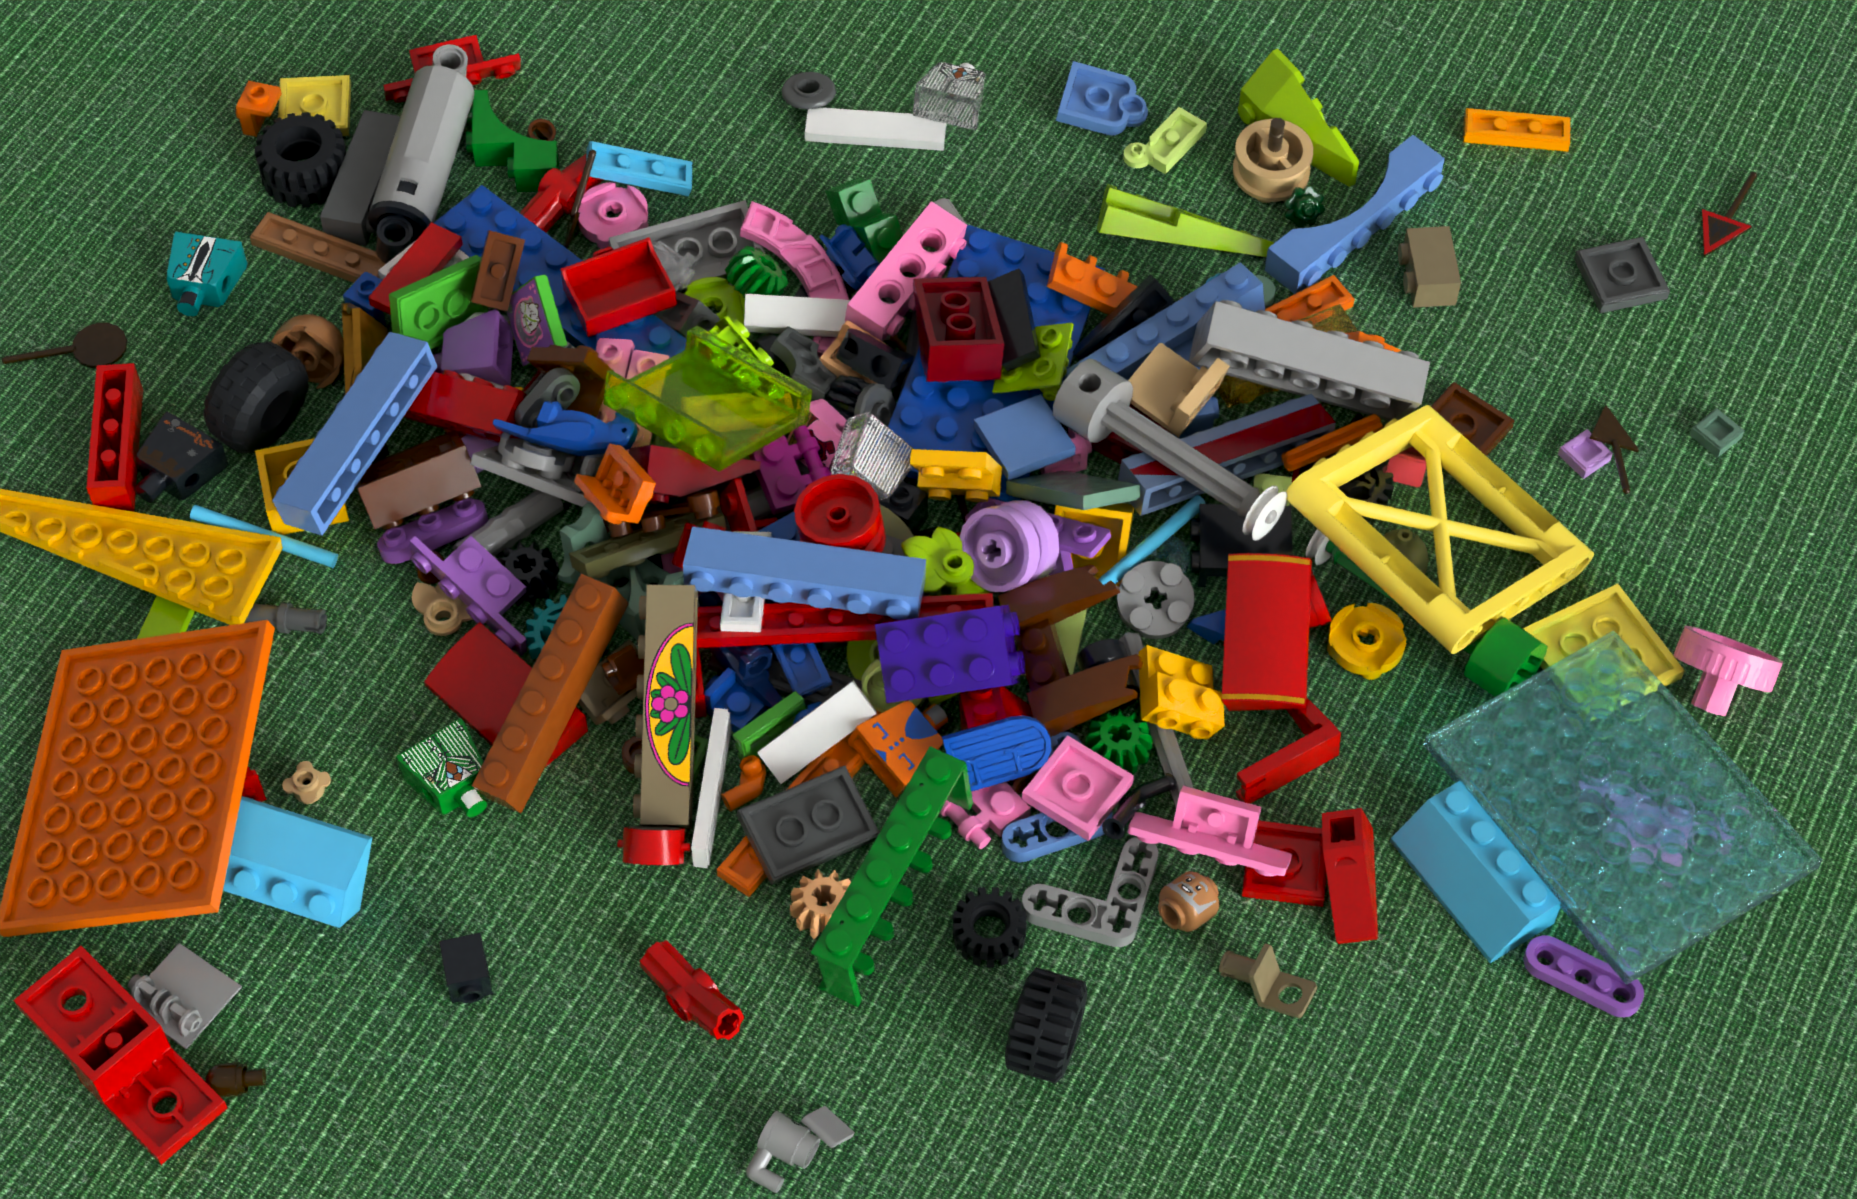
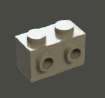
[1398,226,1461,308]

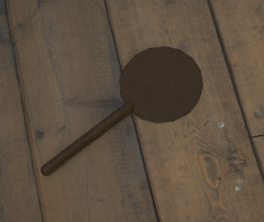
[2,323,128,368]

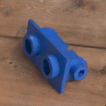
[819,224,880,290]

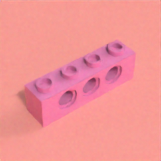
[845,201,967,342]

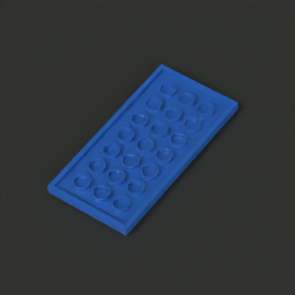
[875,224,1105,502]

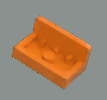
[574,443,656,524]

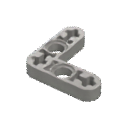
[1021,837,1158,947]

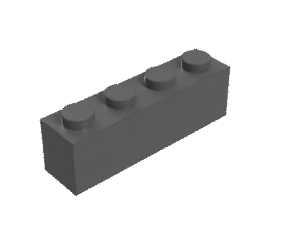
[320,110,400,246]

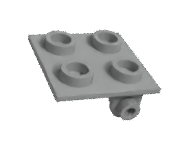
[128,943,242,1049]

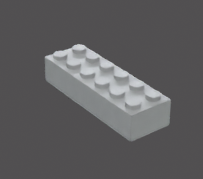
[1188,300,1430,421]

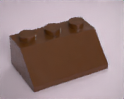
[356,430,481,530]

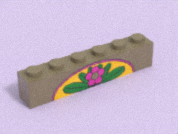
[633,585,698,829]

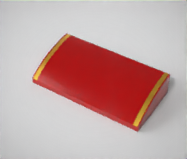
[1221,553,1312,711]

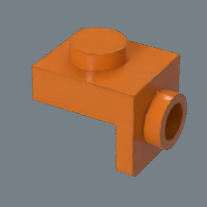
[236,81,282,137]

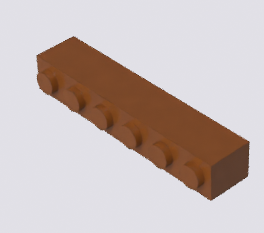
[472,574,629,814]

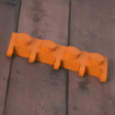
[1046,242,1183,315]

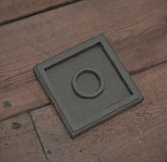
[1574,237,1670,314]

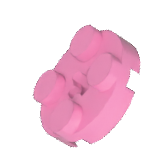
[578,182,649,249]

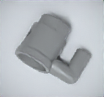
[746,1111,821,1193]

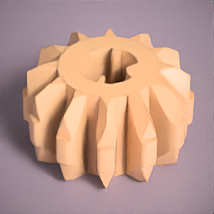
[790,869,851,940]

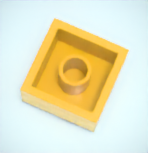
[255,438,349,535]

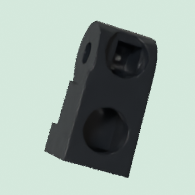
[836,328,914,390]

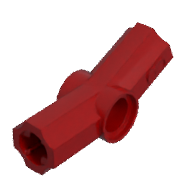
[520,154,604,233]
[639,940,744,1040]

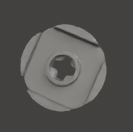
[498,432,576,480]
[1116,561,1194,639]

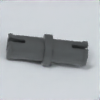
[245,602,327,634]

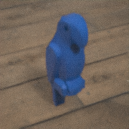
[493,401,638,456]

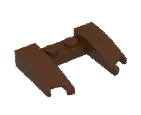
[998,564,1143,737]

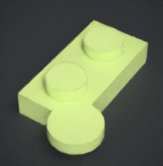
[1123,107,1207,174]

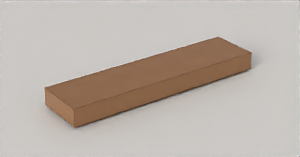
[250,212,386,283]

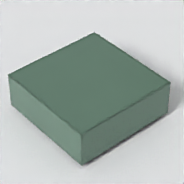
[1690,408,1745,458]

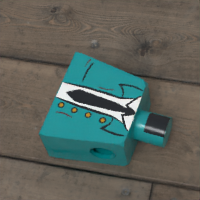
[167,232,248,316]

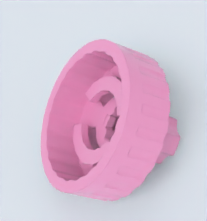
[1673,626,1783,716]

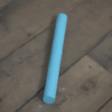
[1098,495,1206,585]
[190,505,338,568]

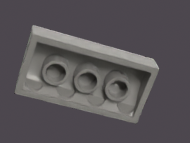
[609,200,765,291]

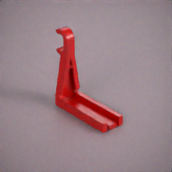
[1236,698,1341,804]

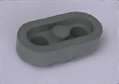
[514,368,580,429]

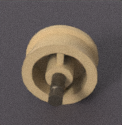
[1233,118,1313,203]

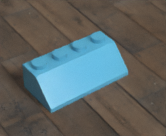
[1390,780,1563,963]
[223,796,372,928]

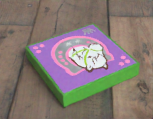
[506,275,567,369]

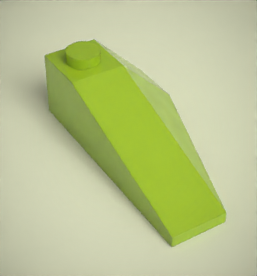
[1238,48,1359,187]

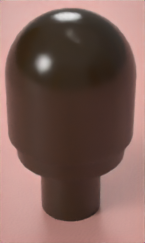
[205,1062,266,1097]

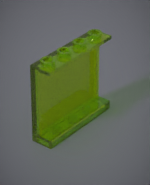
[603,326,813,472]

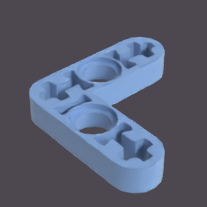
[1001,731,1113,863]

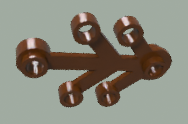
[602,490,720,537]

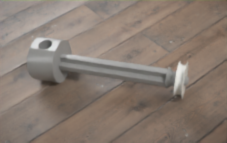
[1053,359,1287,541]

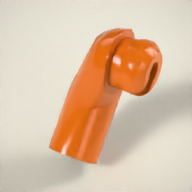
[721,755,766,812]

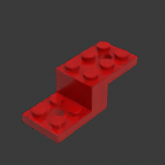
[13,946,228,1165]

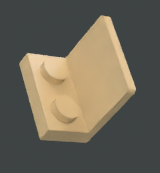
[1128,343,1230,438]

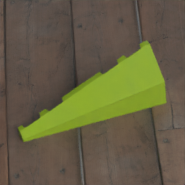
[1097,184,1275,257]

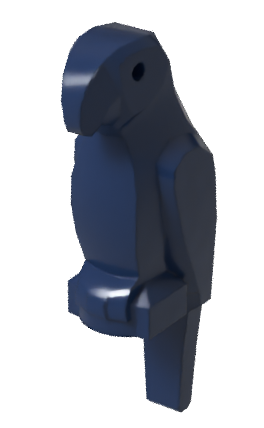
[698,591,783,709]

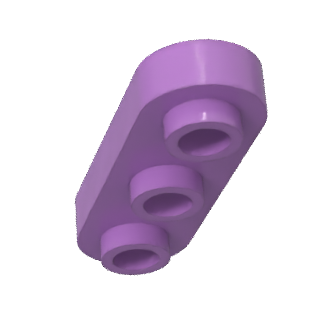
[377,498,488,564]
[1523,935,1644,1017]

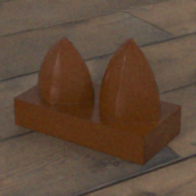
[470,230,525,311]

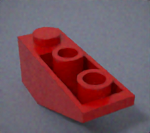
[1322,808,1378,944]

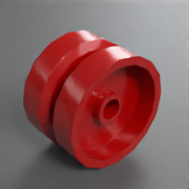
[794,474,886,553]

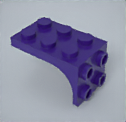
[875,605,1026,703]

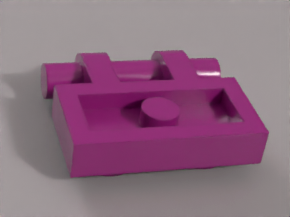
[746,425,831,515]

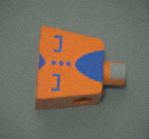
[847,700,948,797]

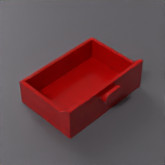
[560,237,677,337]

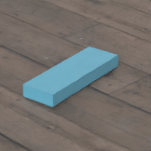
[586,141,692,196]

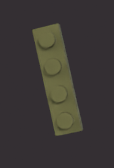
[569,511,726,579]

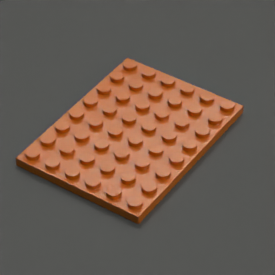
[0,620,275,937]

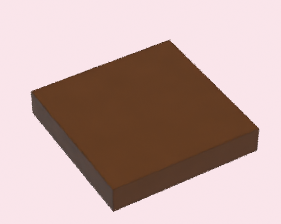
[1431,382,1515,456]

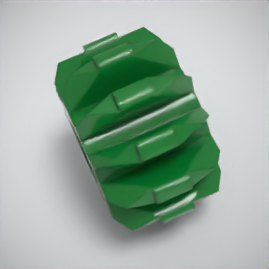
[725,245,788,298]
[1085,708,1153,775]

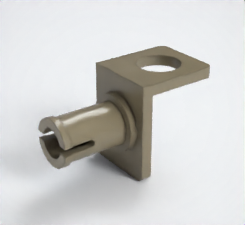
[1219,944,1317,1018]

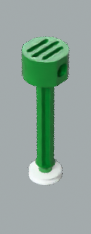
[1305,529,1548,704]

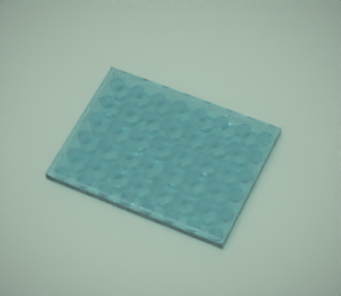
[1424,630,1822,985]

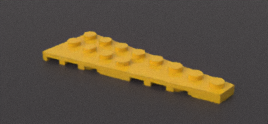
[0,489,283,625]

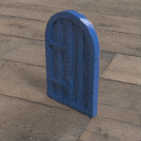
[942,715,1051,792]

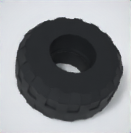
[203,342,309,453]

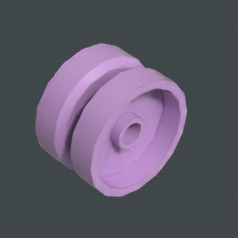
[960,500,1059,592]

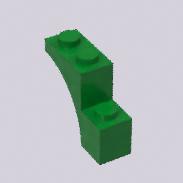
[466,90,560,192]
[825,178,916,278]

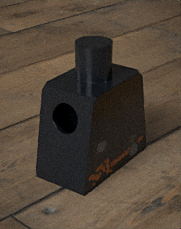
[135,411,229,503]

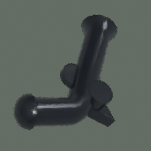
[1102,773,1177,840]

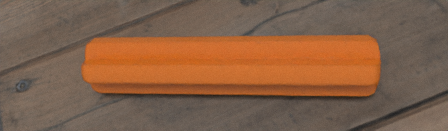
[1281,414,1383,472]

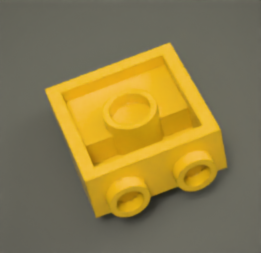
[910,449,1002,502]
[1138,645,1225,740]

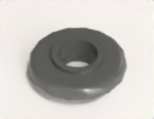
[781,72,836,109]

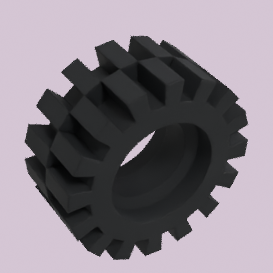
[953,887,1027,968]

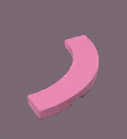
[740,201,849,359]

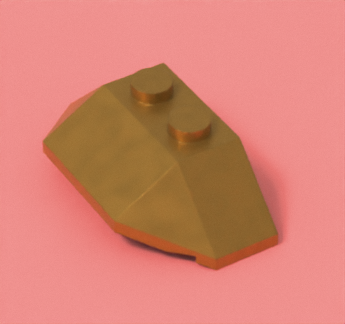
[342,303,388,395]

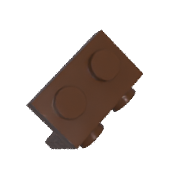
[527,345,614,418]

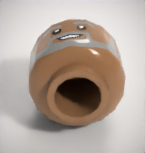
[1158,871,1219,932]

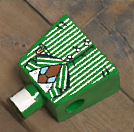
[396,718,487,818]

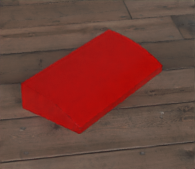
[424,622,588,767]

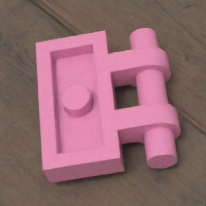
[939,782,1031,849]

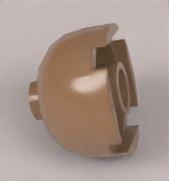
[271,314,344,389]

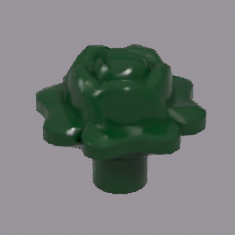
[1284,185,1325,228]

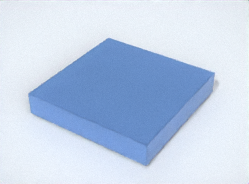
[974,394,1076,481]

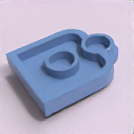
[1056,61,1148,135]

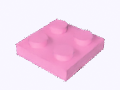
[1022,735,1134,841]

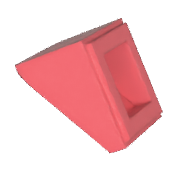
[1386,446,1426,488]

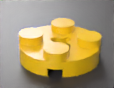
[1327,603,1406,680]

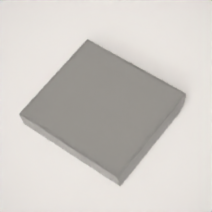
[801,1106,855,1149]

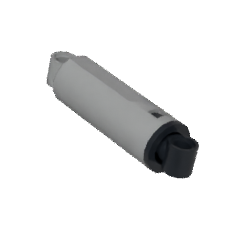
[367,44,475,264]

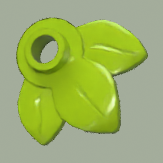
[901,527,974,592]

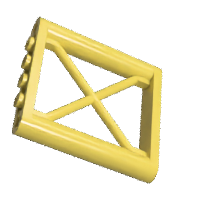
[1286,405,1594,654]

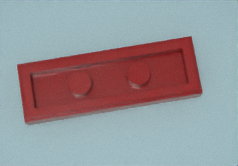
[368,222,463,315]

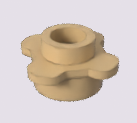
[282,761,331,804]

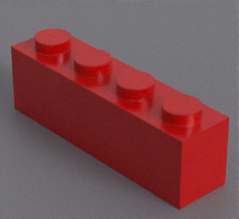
[86,363,143,512]
[403,370,525,443]

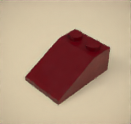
[913,277,1004,382]
[629,445,761,505]

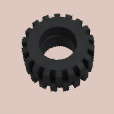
[255,112,346,208]
[1005,967,1087,1084]

